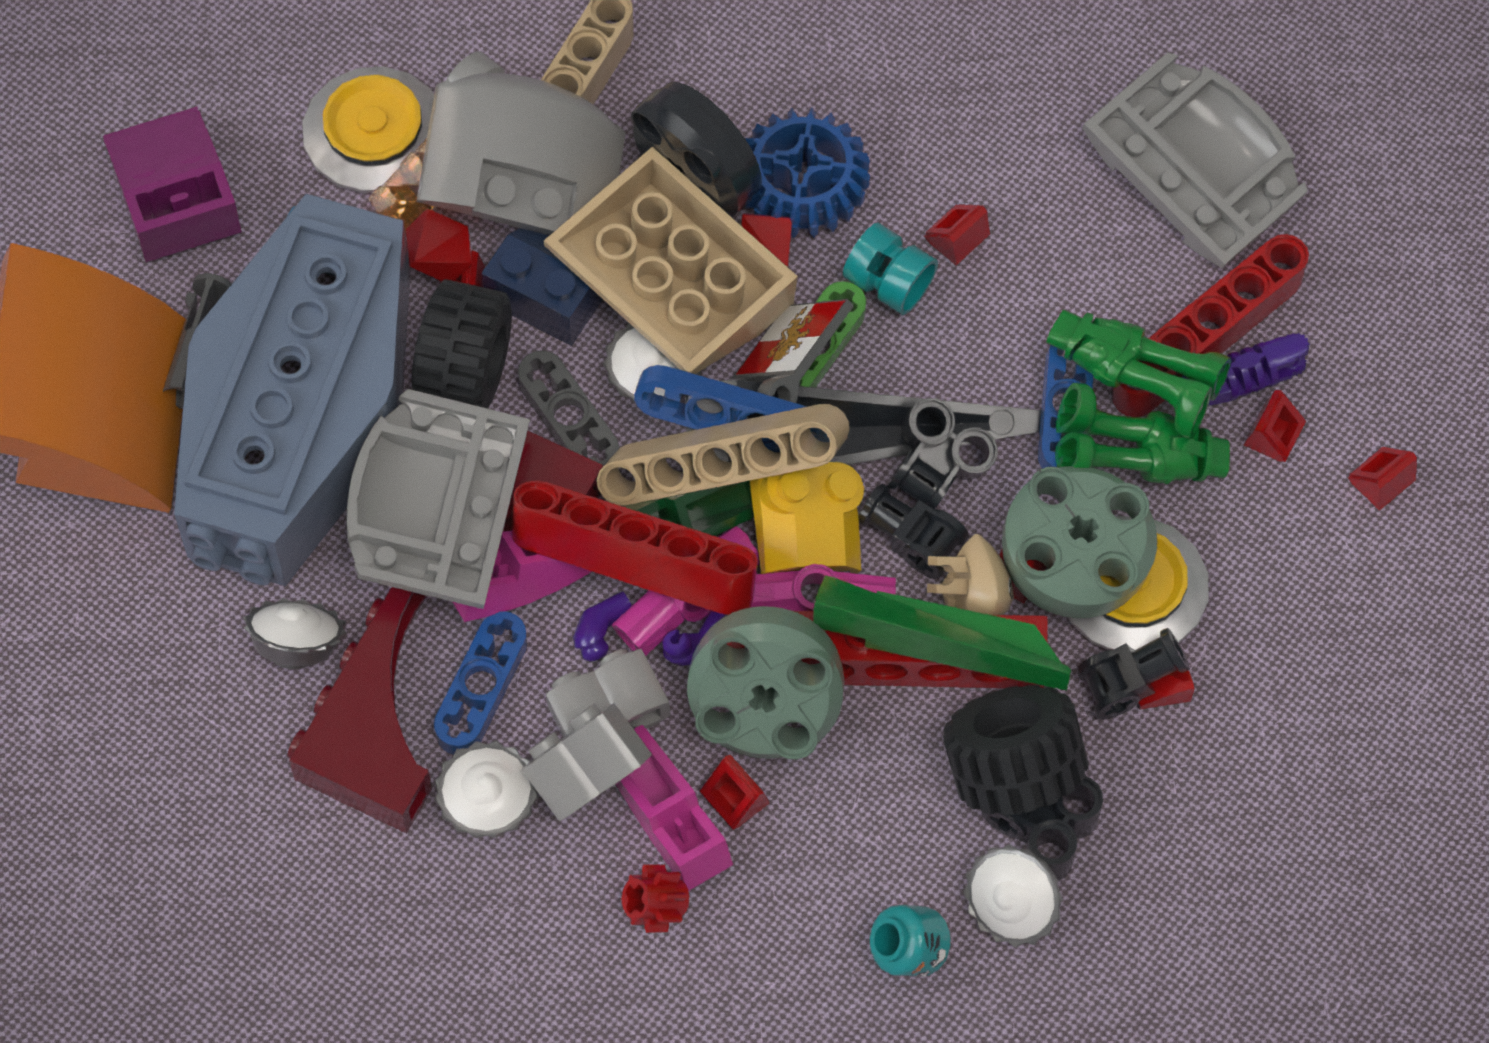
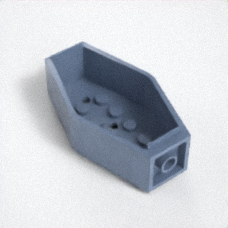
[174,194,411,586]

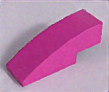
[453,531,592,622]
[615,724,733,891]

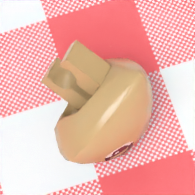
[927,534,1014,615]

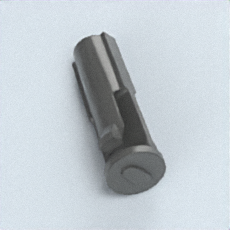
[163,273,232,409]

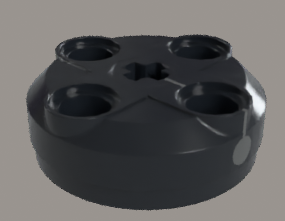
[631,82,762,217]

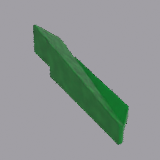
[813,575,1071,691]

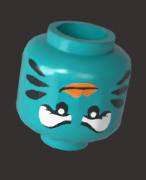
[870,905,951,977]

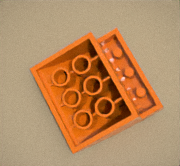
[0,243,186,513]

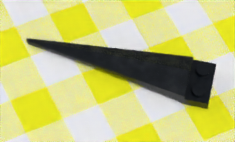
[685,380,1053,465]

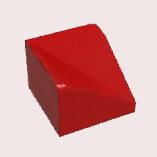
[406,209,472,281]

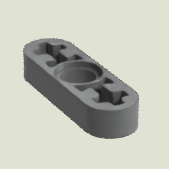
[518,350,619,466]

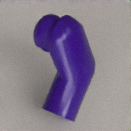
[573,591,632,662]
[662,611,727,666]

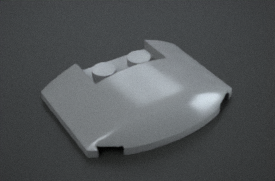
[1082,52,1307,269]
[416,73,626,235]
[346,389,530,609]

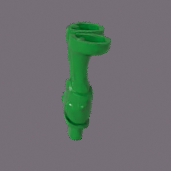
[1046,310,1231,439]
[1055,383,1230,484]

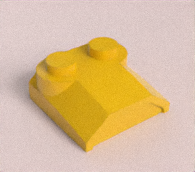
[749,462,864,574]

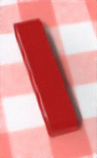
[1112,234,1309,417]
[511,481,758,615]

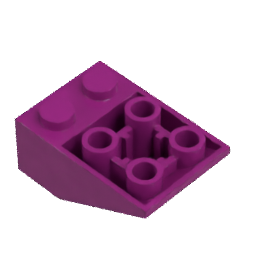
[102,106,242,262]

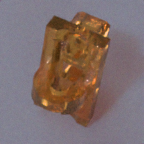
[369,138,435,235]

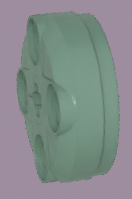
[1002,466,1157,618]
[687,606,844,759]

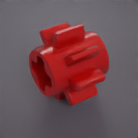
[622,864,689,933]

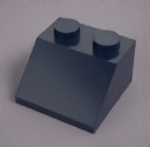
[482,228,603,346]

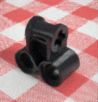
[887,398,998,509]
[983,777,1103,881]

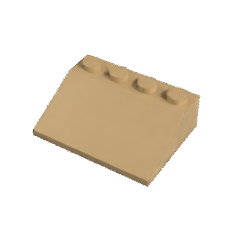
[544,147,798,374]

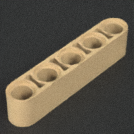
[541,0,634,105]
[597,404,849,505]

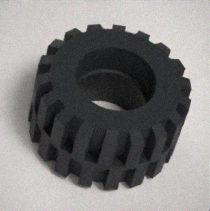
[412,279,512,408]
[943,685,1089,815]

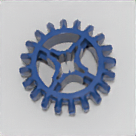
[745,107,870,239]

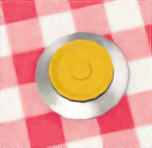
[302,66,434,193]
[1068,516,1209,650]

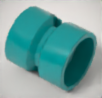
[842,222,938,315]

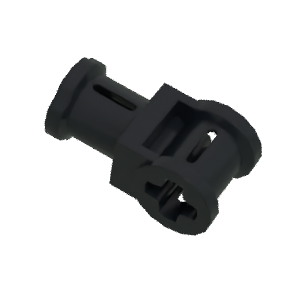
[858,483,969,579]
[1076,627,1190,720]

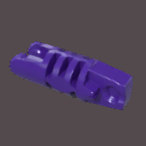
[1182,333,1310,406]

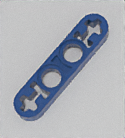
[634,365,830,452]

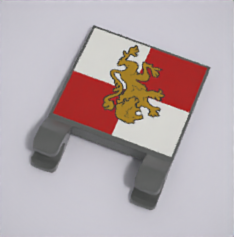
[729,299,854,403]

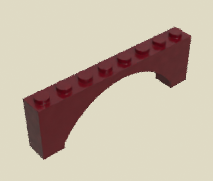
[287,430,603,834]

